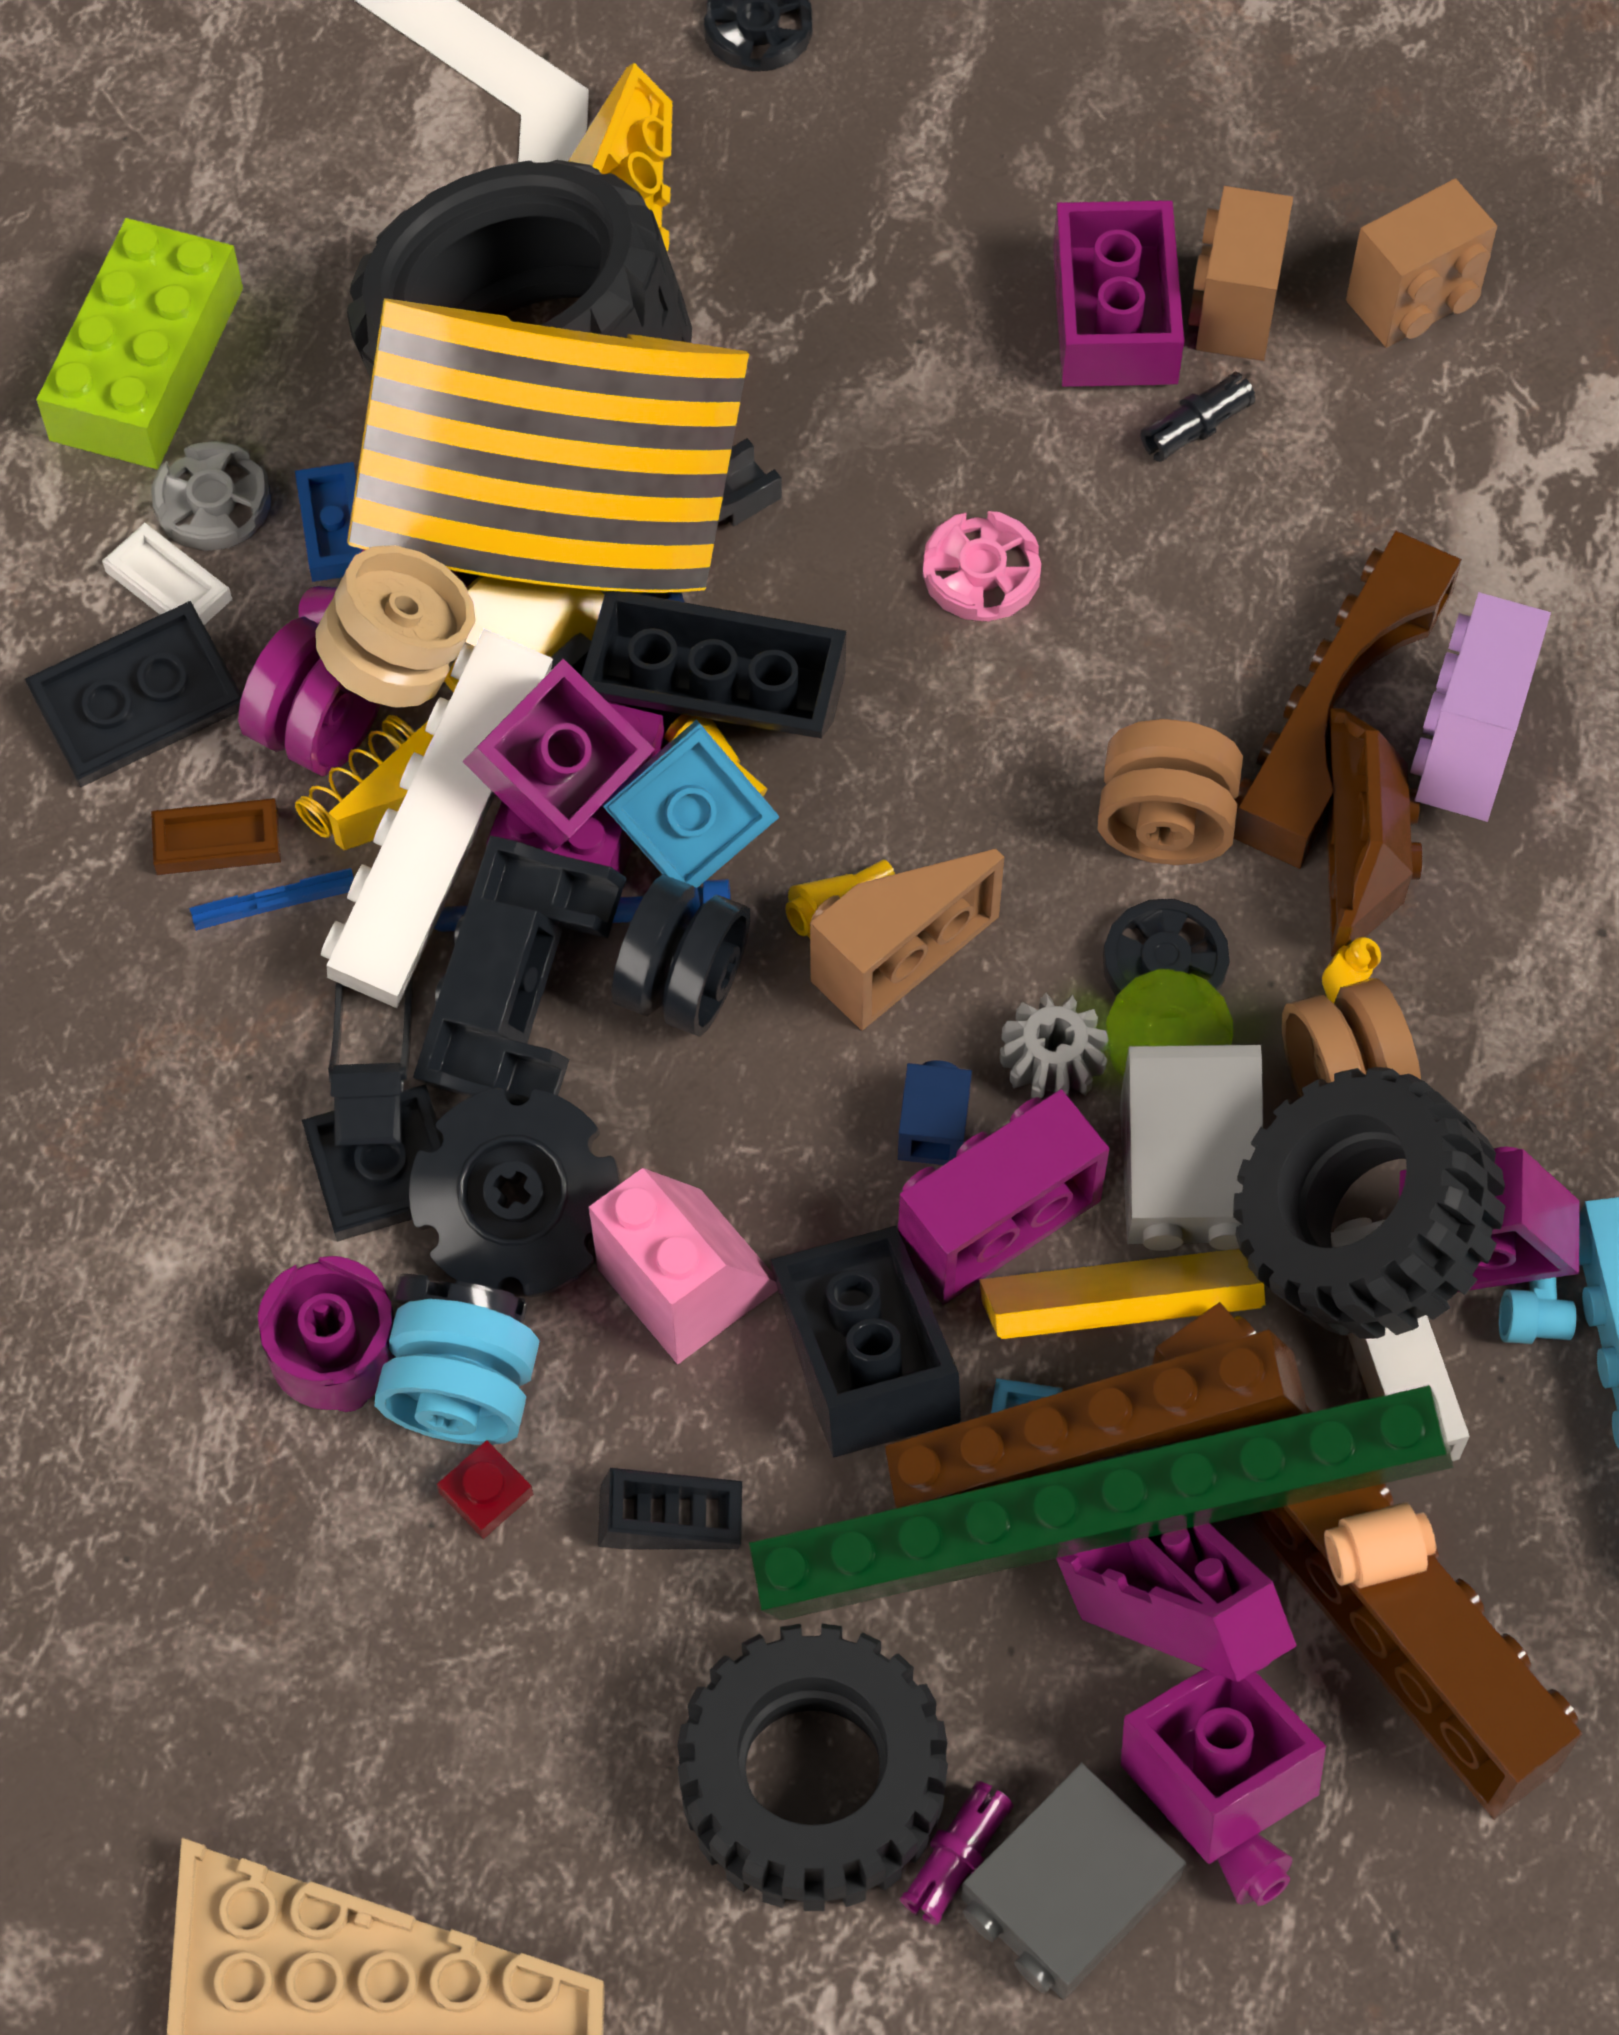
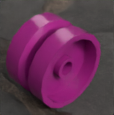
[238,616,381,777]

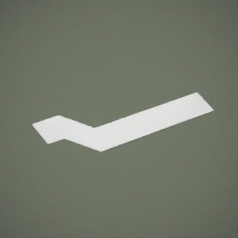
[355,0,589,162]

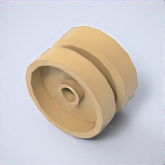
[316,545,476,708]

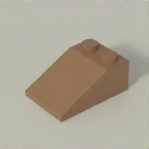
[810,849,1004,1031]

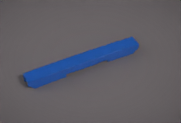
[189,868,354,931]

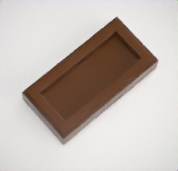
[151,798,281,875]

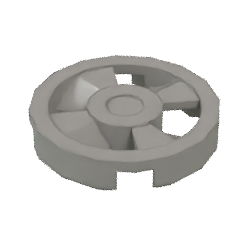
[151,441,272,551]

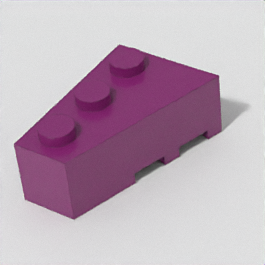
[1056,1523,1297,1682]

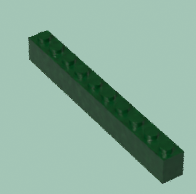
[749,1385,1454,1620]

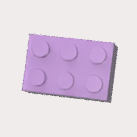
[1410,592,1551,822]

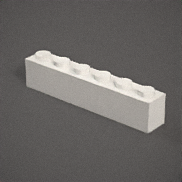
[321,628,553,1008]

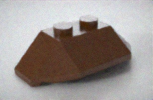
[1325,708,1422,957]

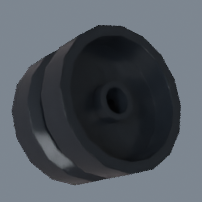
[611,874,751,1037]

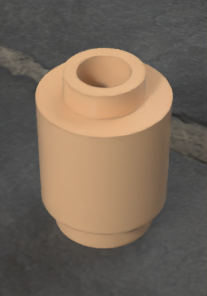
[1324,1502,1436,1588]

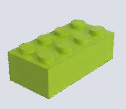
[36,218,243,470]

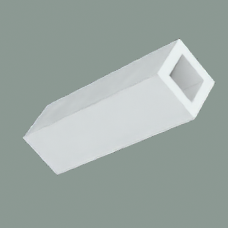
[1331,1218,1470,1461]

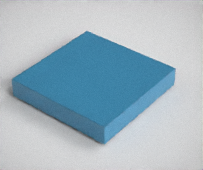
[602,720,779,888]

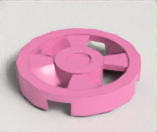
[923,511,1042,622]

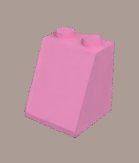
[589,1168,778,1364]

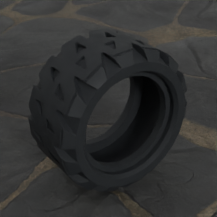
[347,160,692,380]

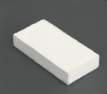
[102,523,232,625]

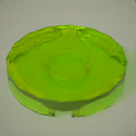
[1105,969,1233,1078]

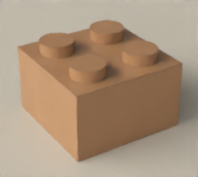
[1346,178,1497,348]
[1188,186,1293,361]

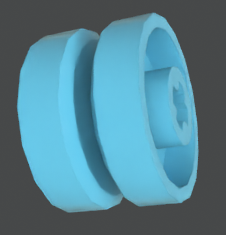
[375,1299,540,1445]

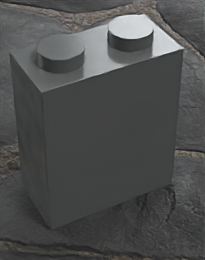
[961,1763,1186,2000]

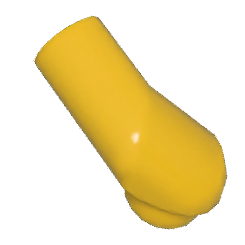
[1322,937,1381,1004]

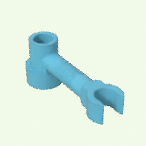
[1499,1277,1576,1344]

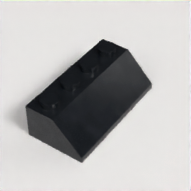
[582,591,846,739]

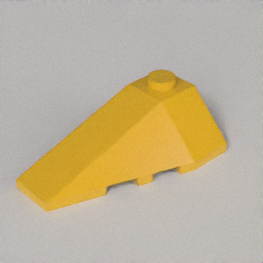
[568,63,672,252]

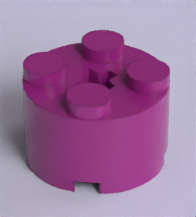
[258,1256,396,1412]

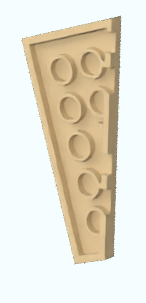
[167,1838,605,2035]

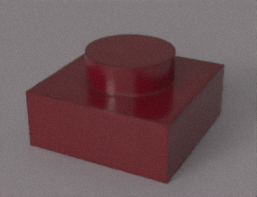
[436,1440,534,1539]

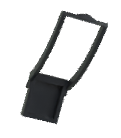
[328,975,413,1146]

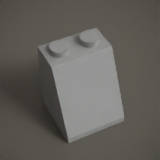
[1120,1045,1263,1251]

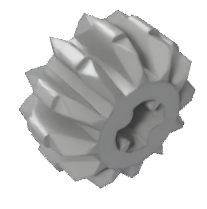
[999,993,1109,1098]

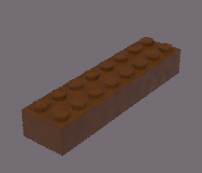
[1152,1302,1583,1820]

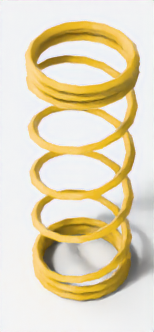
[295,715,415,838]

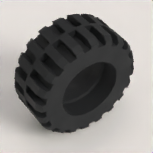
[1233,1067,1505,1339]
[677,1623,948,1911]

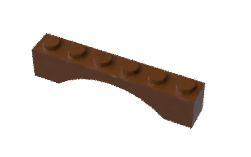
[1233,530,1462,869]
[885,1329,1308,1508]

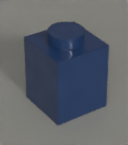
[898,1060,972,1165]

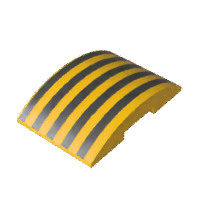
[347,298,749,593]

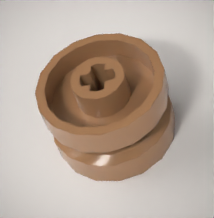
[1098,719,1243,865]
[1282,978,1421,1098]

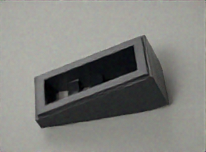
[598,1468,742,1549]

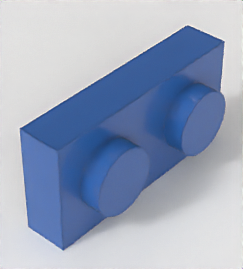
[295,462,362,582]

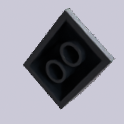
[770,1225,961,1458]

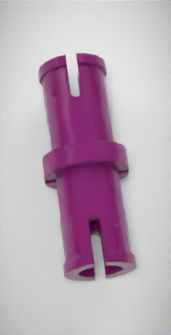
[900,1781,1014,1925]

